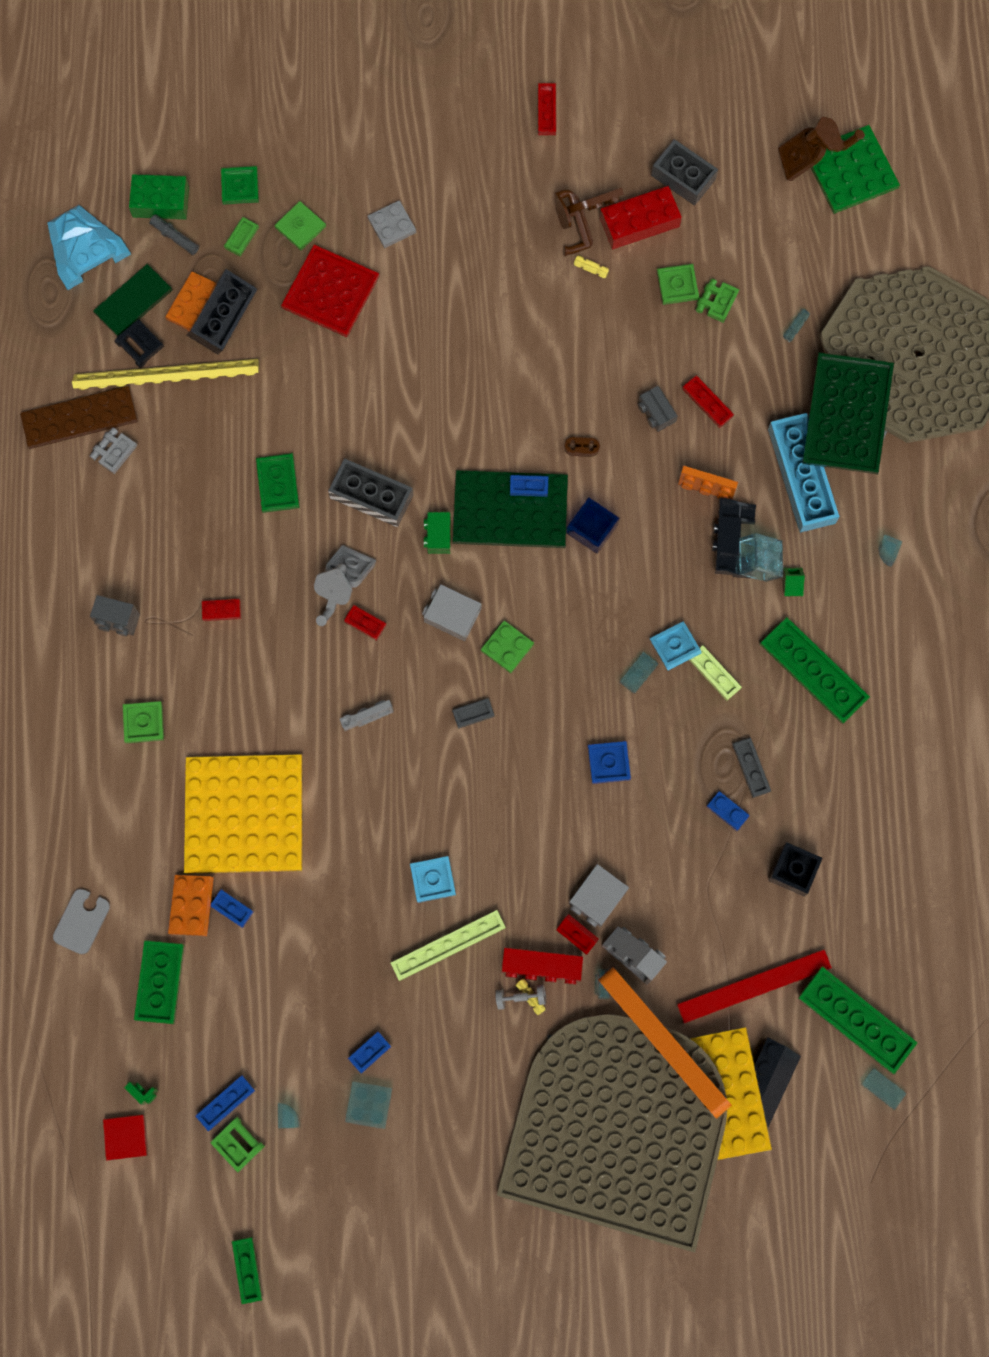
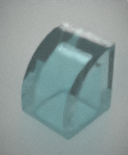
[879,535,902,567]
[278,1103,300,1128]

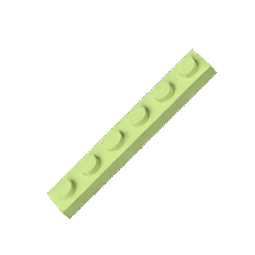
[391,910,506,981]

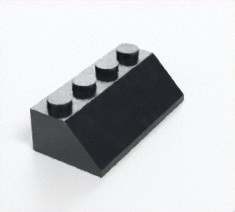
[754,1037,801,1128]

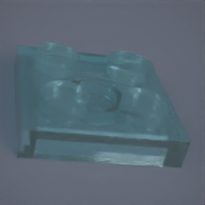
[345,1082,392,1129]

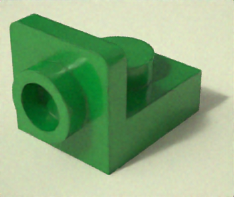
[124,1082,158,1105]

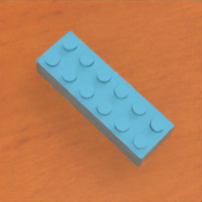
[768,413,839,533]

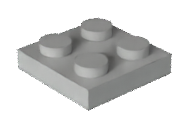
[367,200,416,249]

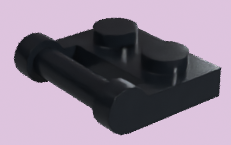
[114,319,164,368]

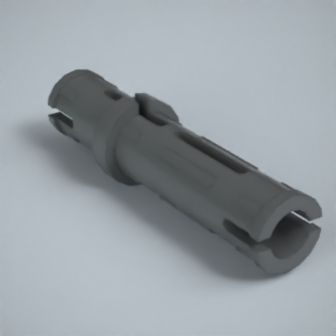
[149,214,199,255]

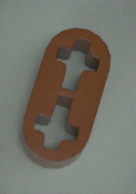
[564,437,600,457]

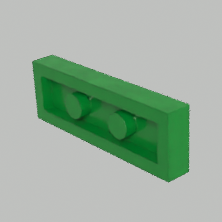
[232,1237,263,1304]

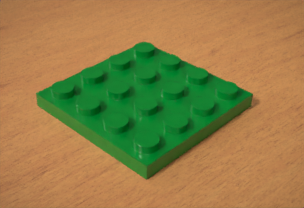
[811,125,900,214]

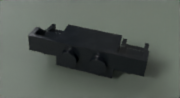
[712,498,756,579]

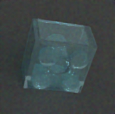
[739,533,783,582]

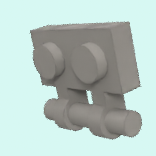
[89,427,137,474]

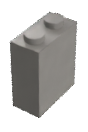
[422,584,482,641]
[569,864,629,928]

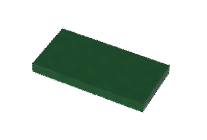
[93,264,173,337]

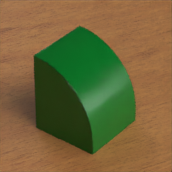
[783,568,805,596]

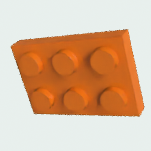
[165,272,216,330]
[678,466,738,499]
[168,875,214,936]

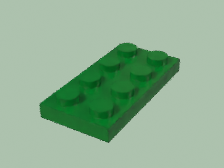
[134,941,185,1025]

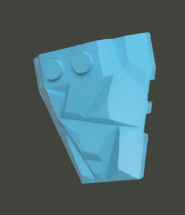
[47,205,131,290]

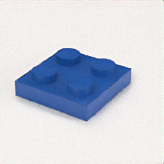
[588,741,631,784]

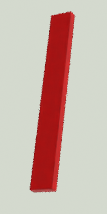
[677,949,832,1024]

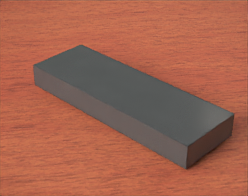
[732,737,771,798]

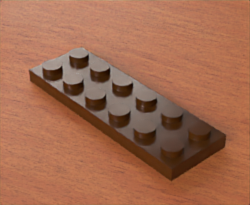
[20,386,138,449]

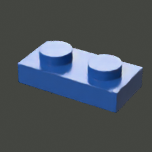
[510,475,548,497]
[707,791,750,831]
[211,890,254,928]
[348,1032,391,1074]

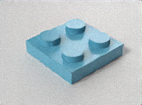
[650,621,702,671]
[410,856,456,903]

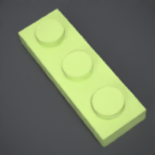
[689,645,742,701]

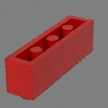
[502,948,583,985]

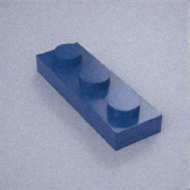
[196,1075,255,1132]

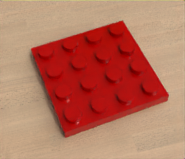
[281,245,380,338]

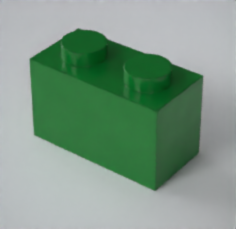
[424,512,451,554]

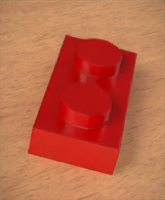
[202,599,241,621]
[344,605,387,641]
[556,914,599,955]

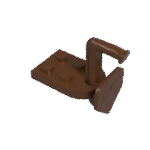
[778,117,865,181]
[554,188,624,257]

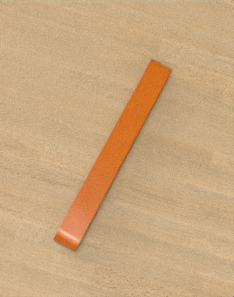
[598,967,732,1119]

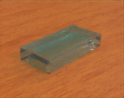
[861,1068,907,1110]

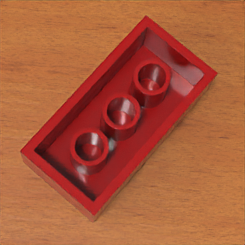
[599,186,682,250]

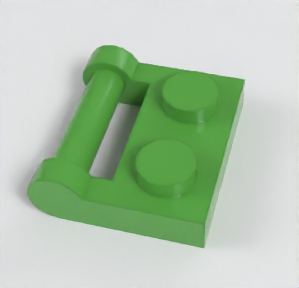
[210,1117,265,1173]

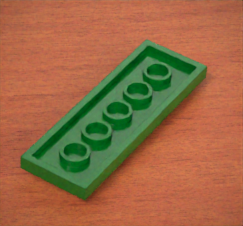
[760,617,870,725]
[798,967,918,1075]

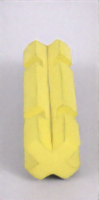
[574,255,609,278]
[516,979,545,1015]

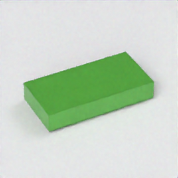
[224,217,259,257]

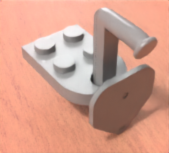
[314,545,376,626]

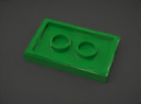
[256,453,300,513]

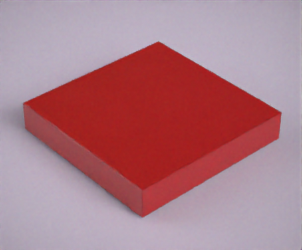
[103,1115,148,1161]

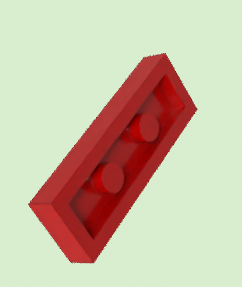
[538,83,556,135]
[682,375,734,428]

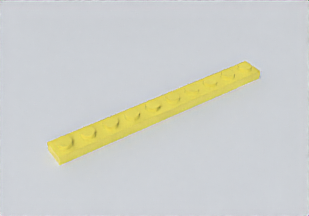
[72,359,259,390]

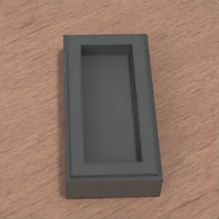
[452,698,495,729]

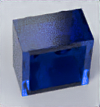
[566,497,620,554]

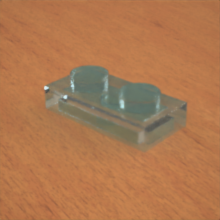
[620,652,659,694]

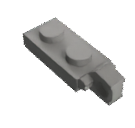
[340,700,394,731]

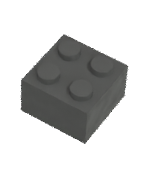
[90,595,140,637]

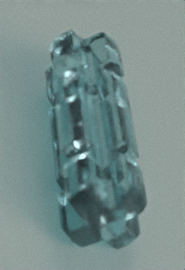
[783,309,810,342]

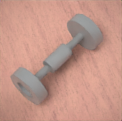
[496,985,546,1010]

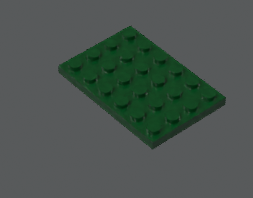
[802,353,894,475]
[453,470,568,548]

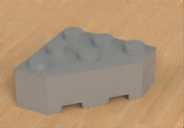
[602,927,667,985]

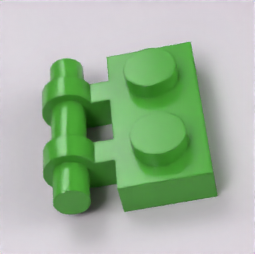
[696,279,740,323]

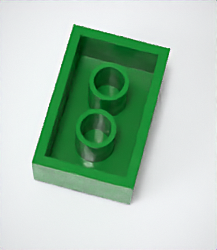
[129,174,189,220]

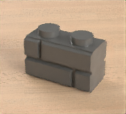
[638,386,678,432]

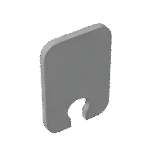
[53,889,110,954]

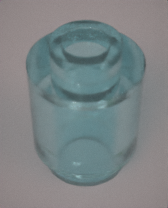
[594,969,611,999]

